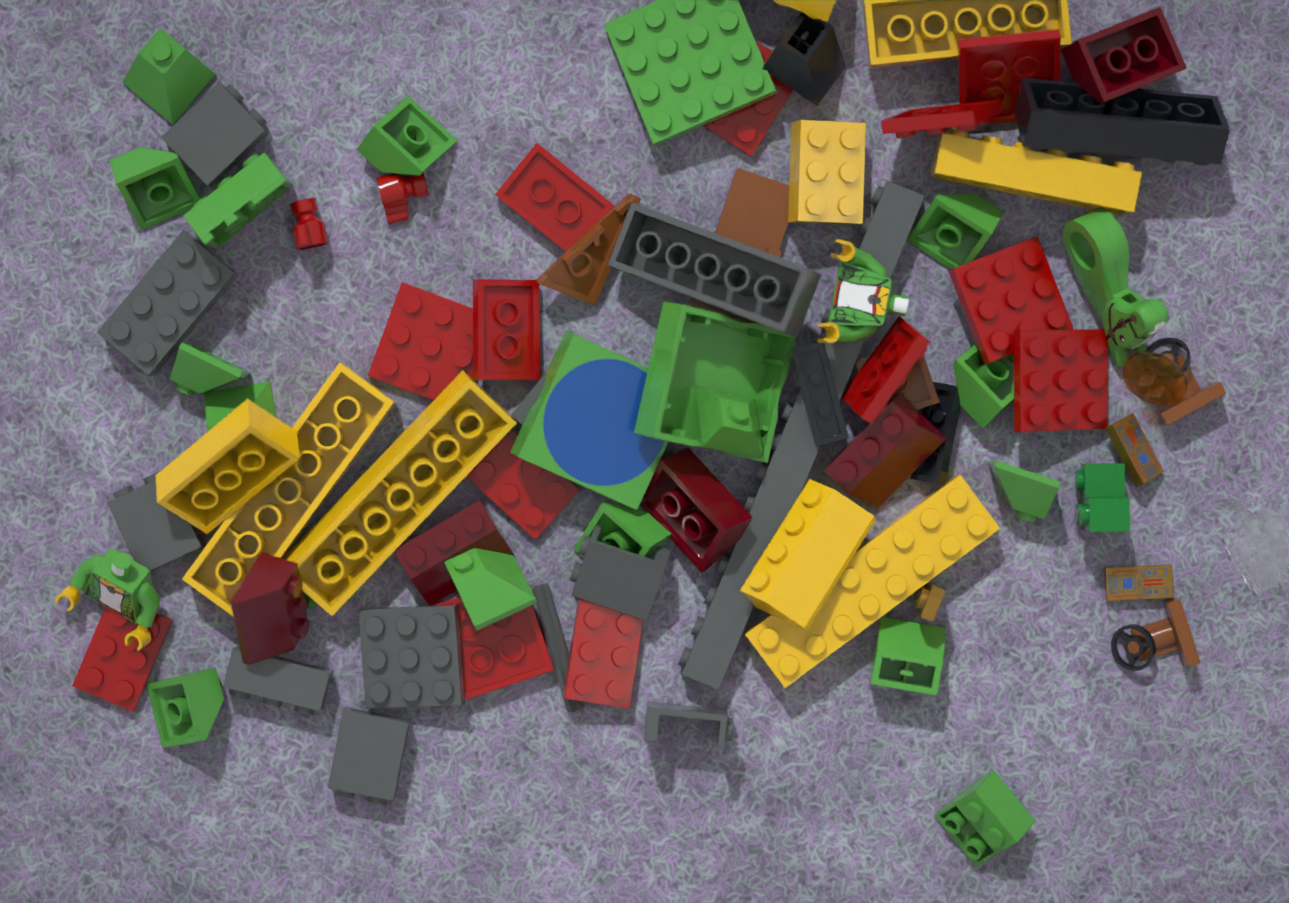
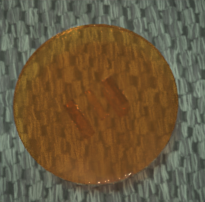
[1123,352,1188,406]

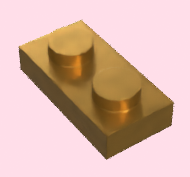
[913,582,946,622]

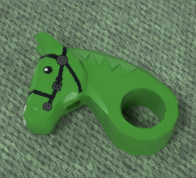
[1062,207,1169,367]

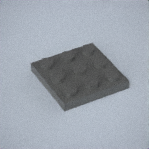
[358,604,465,709]

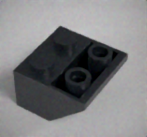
[762,12,846,106]

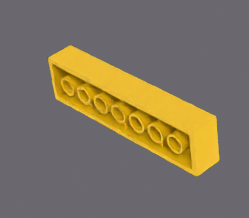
[182,363,397,617]
[283,370,517,616]
[744,474,1000,688]

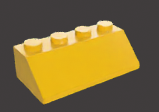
[740,479,876,631]

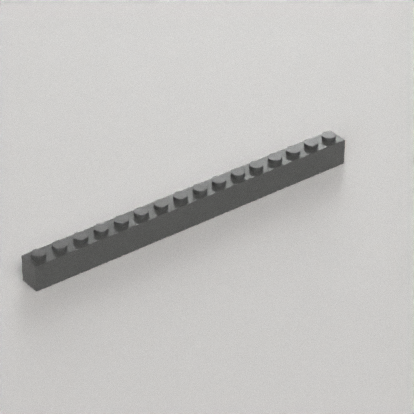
[678,181,925,690]

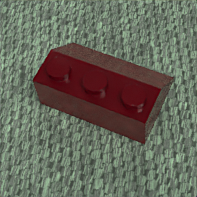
[1061,7,1187,104]
[824,392,947,508]
[640,448,753,573]
[394,499,515,606]
[231,552,310,665]

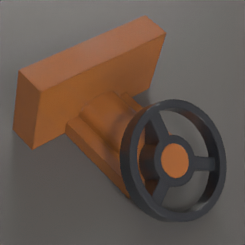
[1144,338,1226,425]
[1111,598,1201,671]

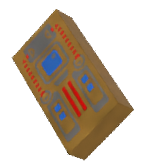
[1105,413,1164,487]
[1104,564,1174,601]

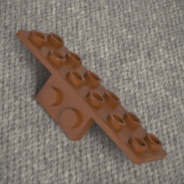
[690,168,789,322]

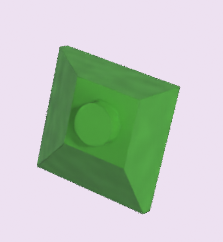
[123,28,216,125]
[356,96,458,176]
[110,147,201,230]
[906,194,1004,269]
[170,342,251,397]
[953,344,1014,429]
[205,381,277,432]
[695,386,763,459]
[989,460,1061,523]
[574,501,671,560]
[444,548,537,631]
[146,667,224,748]

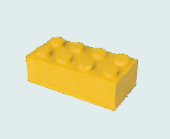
[156,399,300,534]

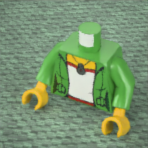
[817,239,909,343]
[55,549,160,651]

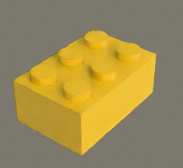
[788,120,866,226]

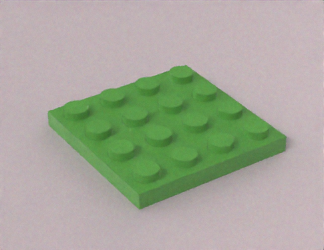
[604,0,778,146]

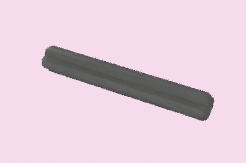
[532,584,584,712]

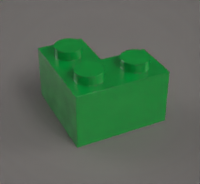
[1075,463,1130,532]

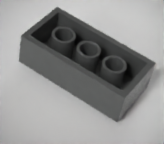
[97,230,239,376]

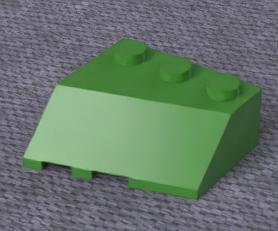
[183,152,293,249]

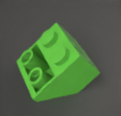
[869,616,946,696]
[934,770,1036,866]

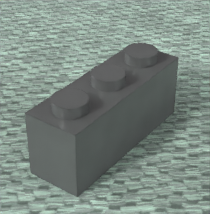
[223,646,333,715]

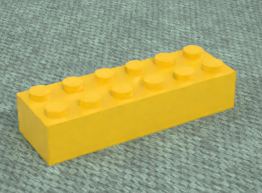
[862,0,1072,69]
[930,129,1142,216]

